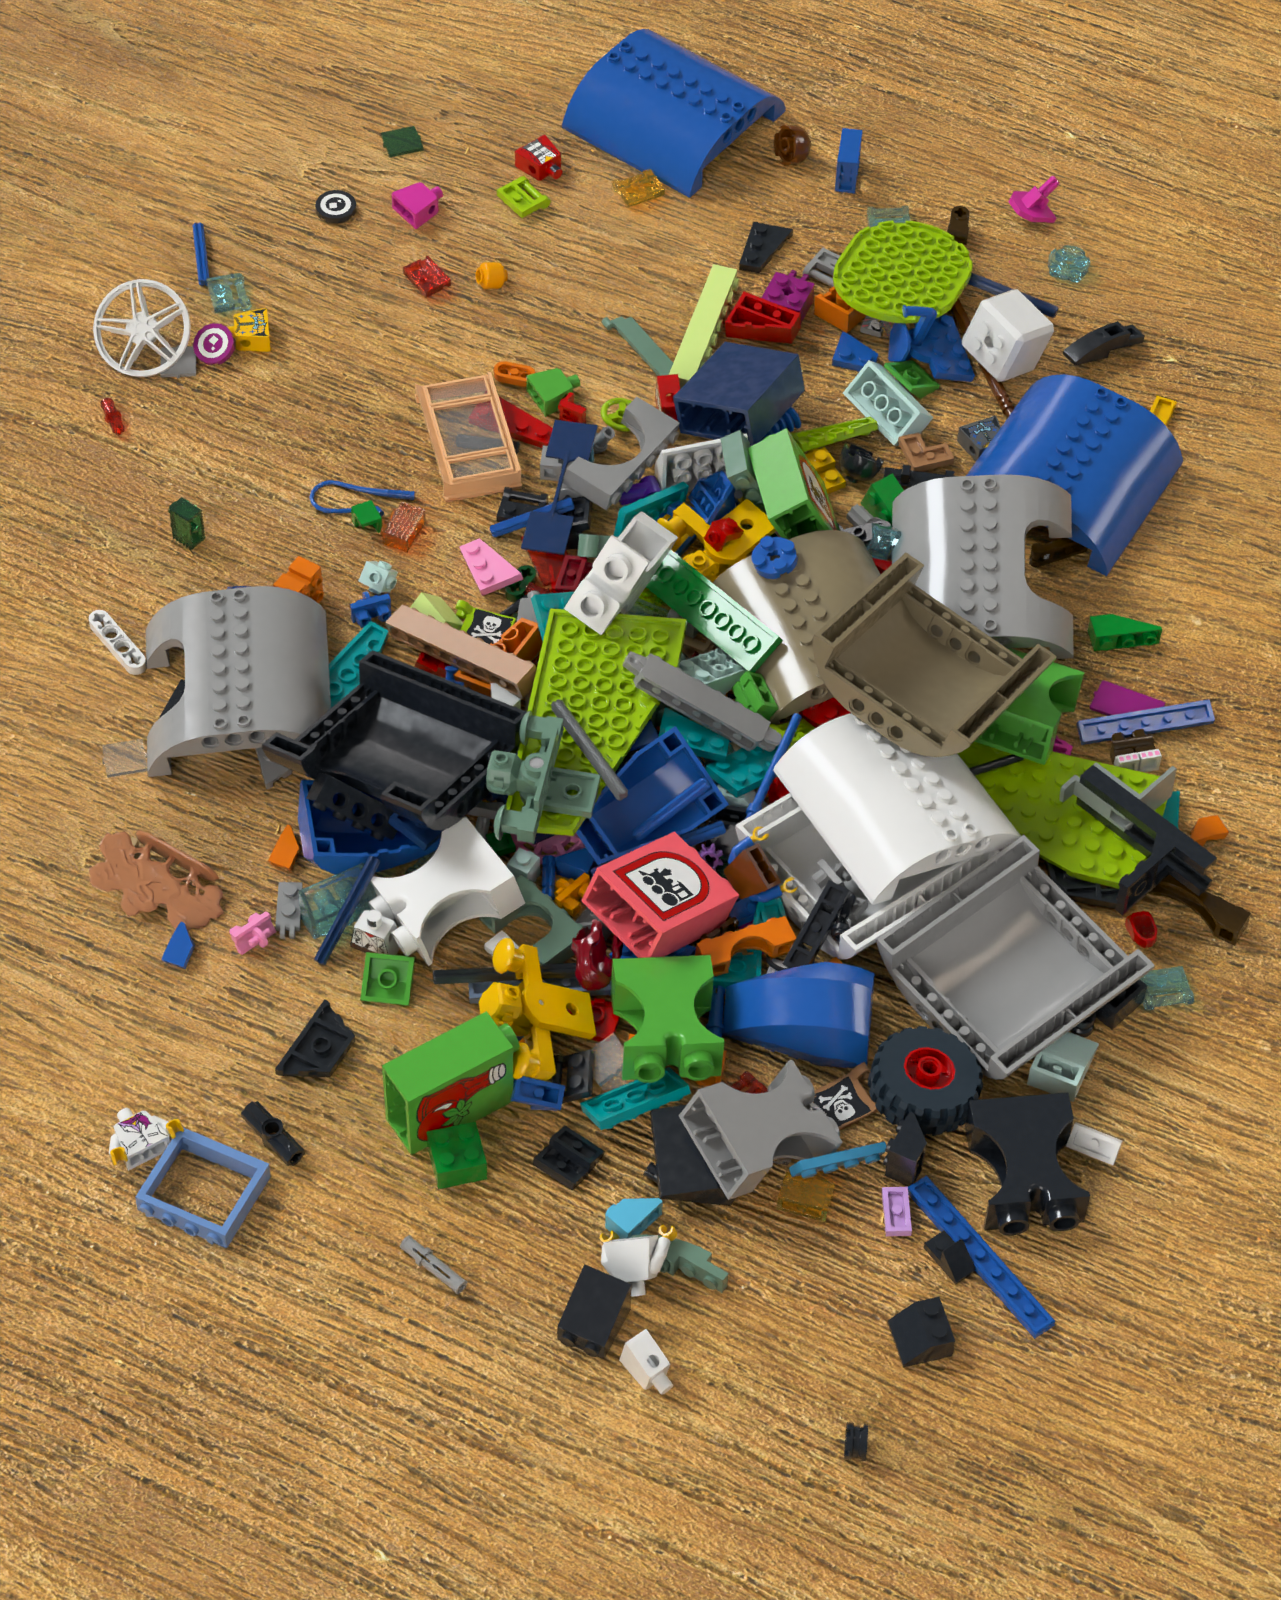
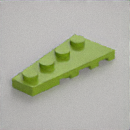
[790,416,878,452]

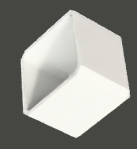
[962,289,1054,382]

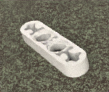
[89,610,146,675]

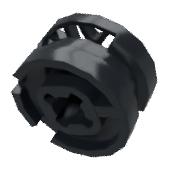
[844,1422,868,1461]

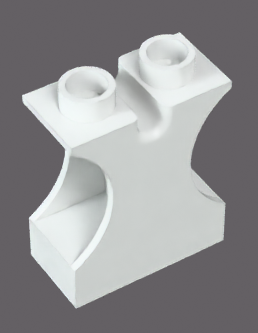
[564,511,678,635]
[368,817,525,966]

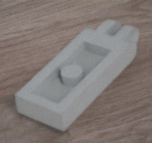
[275,882,303,939]

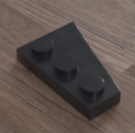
[739,222,793,273]

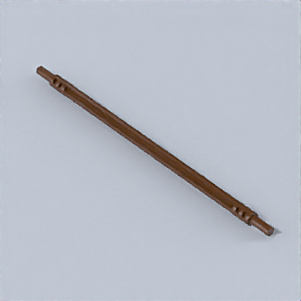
[912,220,1015,417]

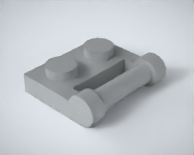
[803,248,840,287]

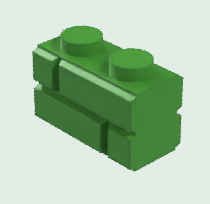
[731,671,779,721]

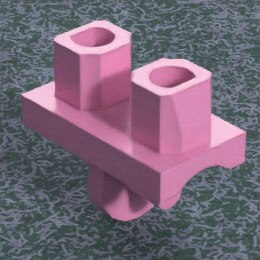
[229,912,276,955]

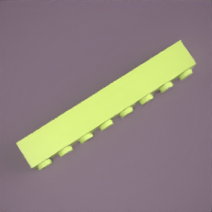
[669,264,740,389]

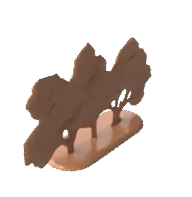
[89,830,224,931]

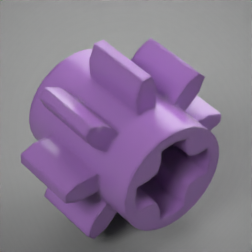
[698,843,723,871]

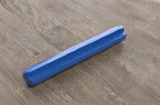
[192,222,210,286]
[490,498,574,538]
[632,778,710,841]

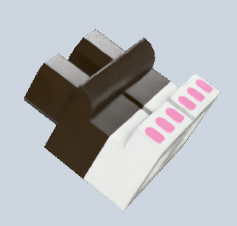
[1110,729,1162,772]

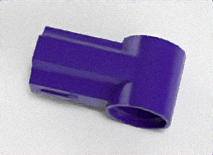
[619,475,661,505]

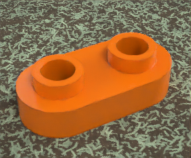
[494,361,535,387]

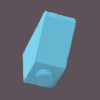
[605,1198,663,1239]

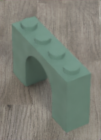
[720,430,767,515]
[479,874,583,965]

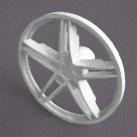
[93,279,191,377]

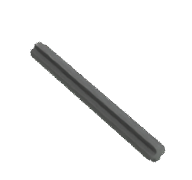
[551,699,628,801]

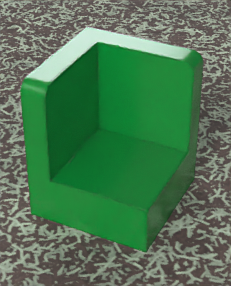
[351,500,382,533]

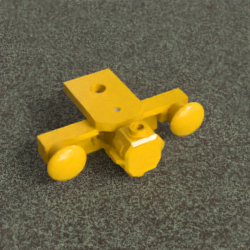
[657,499,776,583]
[479,938,596,1081]

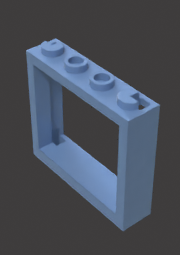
[135,1127,271,1248]

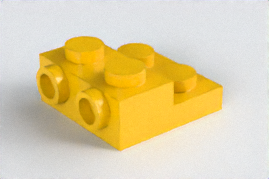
[805,447,846,494]

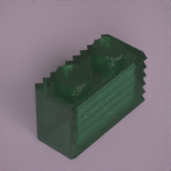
[168,497,205,550]

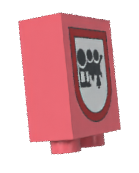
[581,831,739,958]

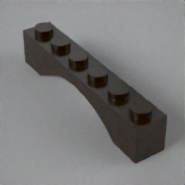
[1148,874,1251,946]

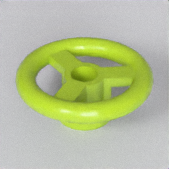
[601,398,632,432]

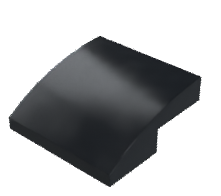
[532,1125,605,1191]

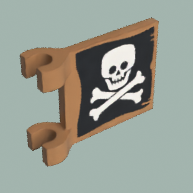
[813,1062,880,1131]

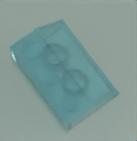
[298,863,377,939]

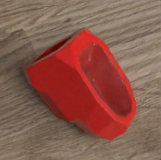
[1125,911,1158,948]

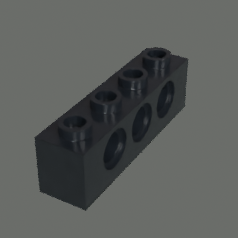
[306,772,398,842]

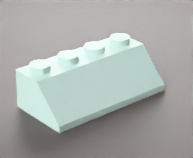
[843,360,934,446]

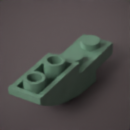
[631,1234,729,1293]

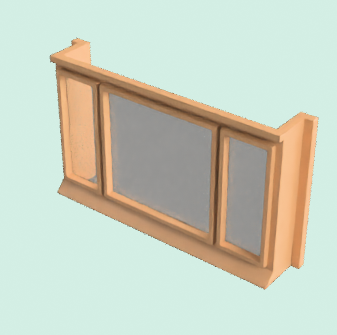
[415,372,522,502]

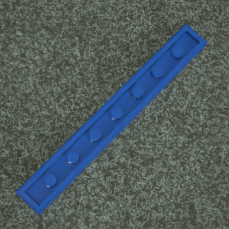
[908,1175,1056,1339]

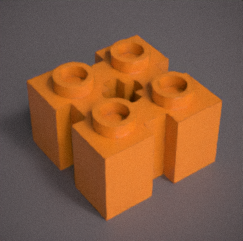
[273,556,324,604]

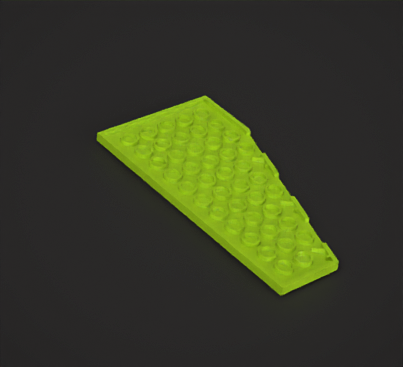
[506,608,687,836]

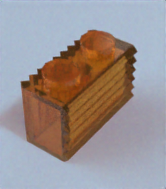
[380,502,426,553]

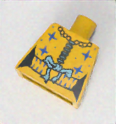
[227,308,271,352]

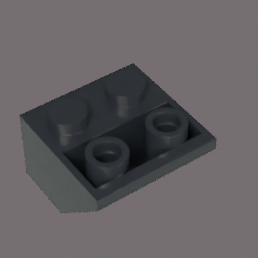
[705,805,747,861]
[1096,979,1148,1030]
[883,1112,927,1187]

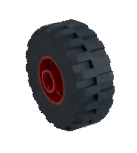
[868,1026,983,1136]

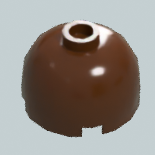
[773,125,811,166]

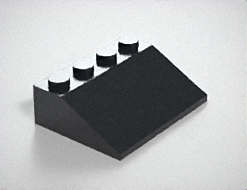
[650,1105,737,1206]

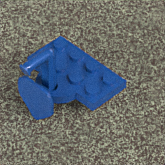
[888,305,975,382]

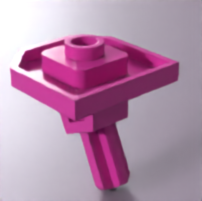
[1008,176,1060,223]

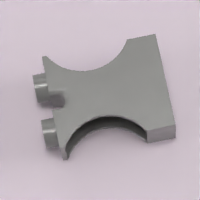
[679,1060,843,1200]

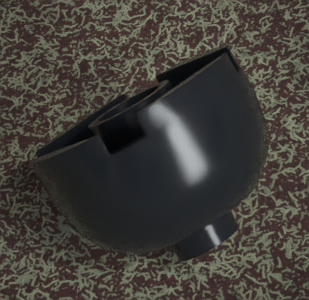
[839,443,884,483]

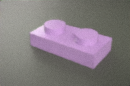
[882,1187,912,1237]

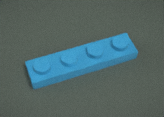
[789,1141,886,1179]

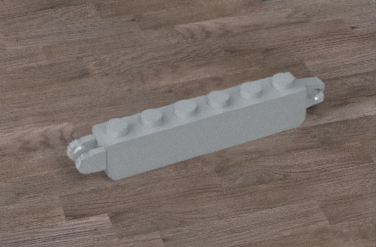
[622,651,782,752]

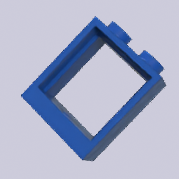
[835,128,863,194]

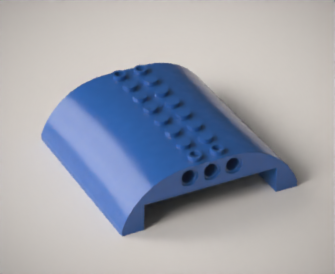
[562,29,786,198]
[966,374,1183,576]

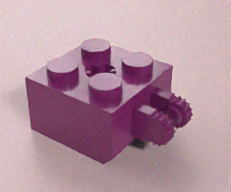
[761,270,815,323]

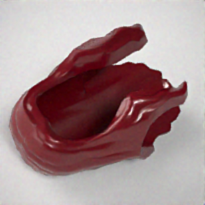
[571,919,623,991]

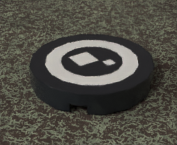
[315,190,356,224]

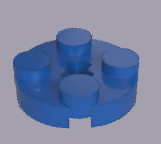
[751,536,798,579]

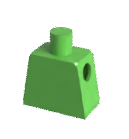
[526,368,580,417]

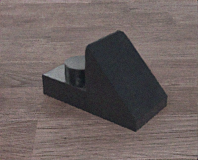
[924,1230,976,1285]

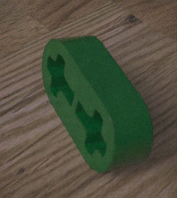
[505,565,536,602]

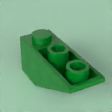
[1087,614,1162,651]

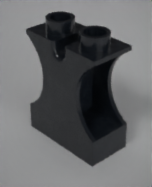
[965,1092,1090,1236]

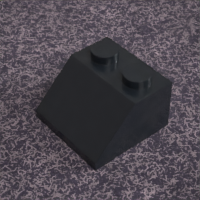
[888,1297,955,1368]

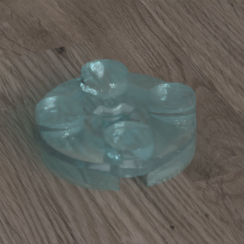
[1048,245,1090,283]

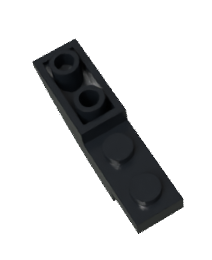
[1063,321,1145,366]

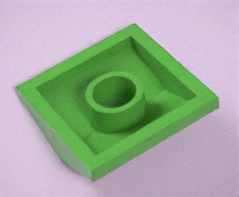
[884,360,940,399]
[360,952,415,1006]

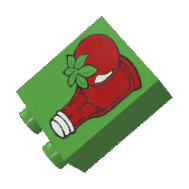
[382,1011,520,1155]

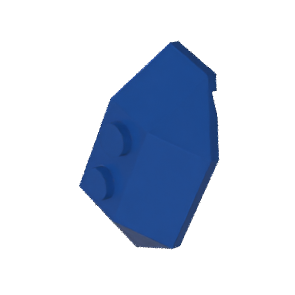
[688,470,735,525]

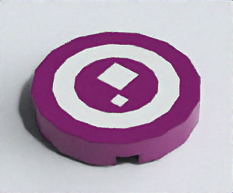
[193,323,235,365]

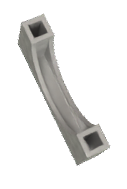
[563,397,680,510]

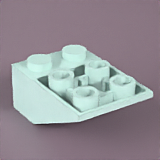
[679,648,748,695]
[1027,1032,1099,1102]

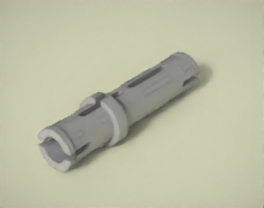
[400,1235,467,1294]

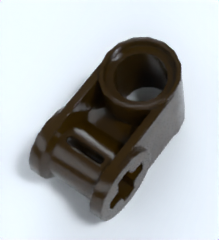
[947,206,969,245]

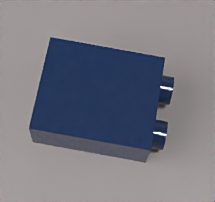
[673,342,805,446]

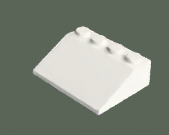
[654,433,748,492]

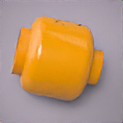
[475,262,508,289]

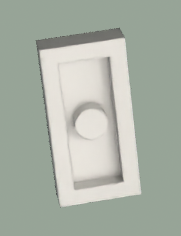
[1066,1122,1123,1165]

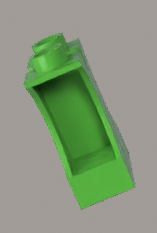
[974,648,1084,765]
[611,955,724,1083]

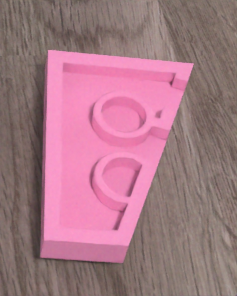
[459,538,523,596]

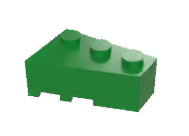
[860,473,904,527]

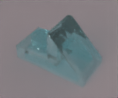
[866,523,901,560]

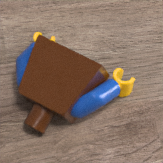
[724,826,798,903]

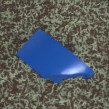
[161,922,195,969]

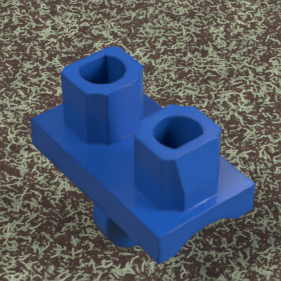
[350,591,391,628]

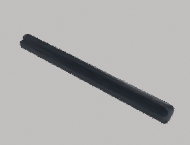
[433,963,577,984]

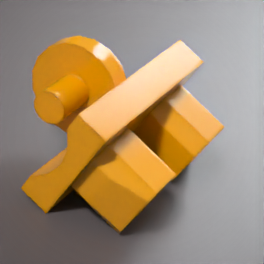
[554,872,590,917]

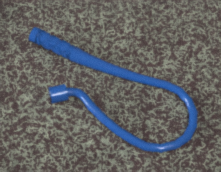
[309,480,415,517]

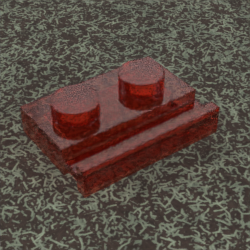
[403,256,451,298]

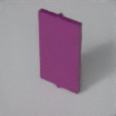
[1089,680,1166,716]

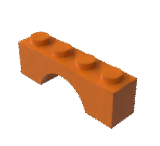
[695,916,796,977]

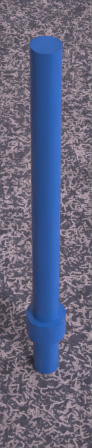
[745,713,802,819]

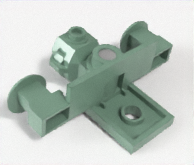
[486,711,601,843]

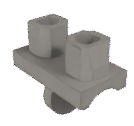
[811,858,852,890]

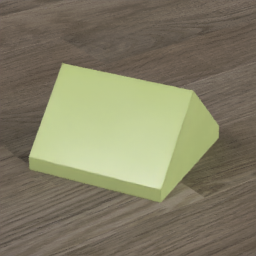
[410,592,463,631]

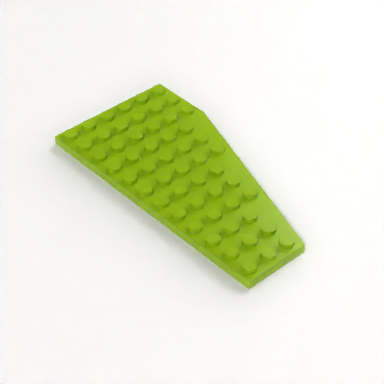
[957,742,1167,889]

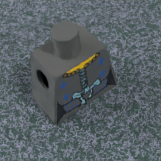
[957,416,1001,461]

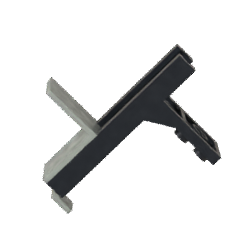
[1059,762,1217,916]

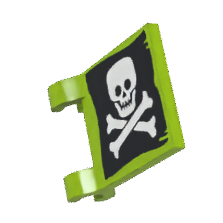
[453,600,516,644]

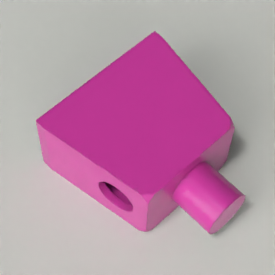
[391,182,443,229]

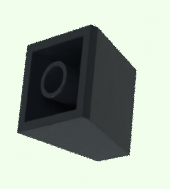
[557,1264,632,1359]

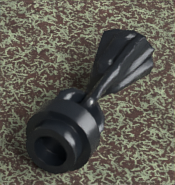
[831,892,857,942]

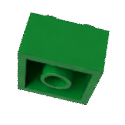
[427,1122,487,1189]

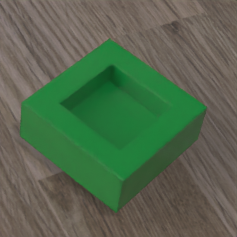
[485,832,516,857]

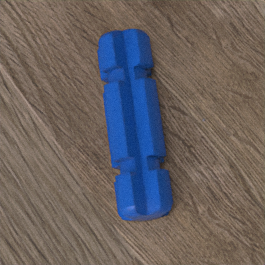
[542,855,555,900]

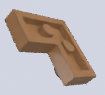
[898,432,954,472]

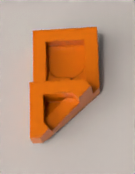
[1189,815,1229,847]
[268,824,301,871]

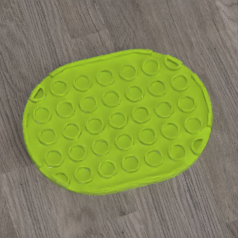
[833,220,973,323]

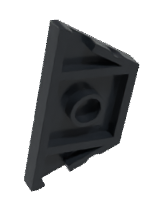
[275,999,355,1077]

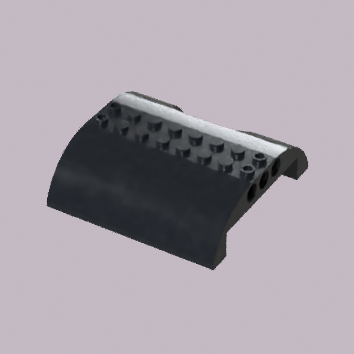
[262,650,527,830]

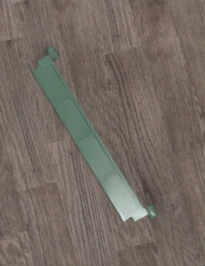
[601,316,673,376]

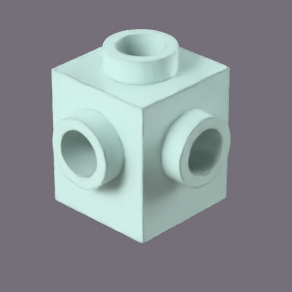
[359,561,398,595]

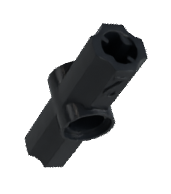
[241,1101,305,1166]

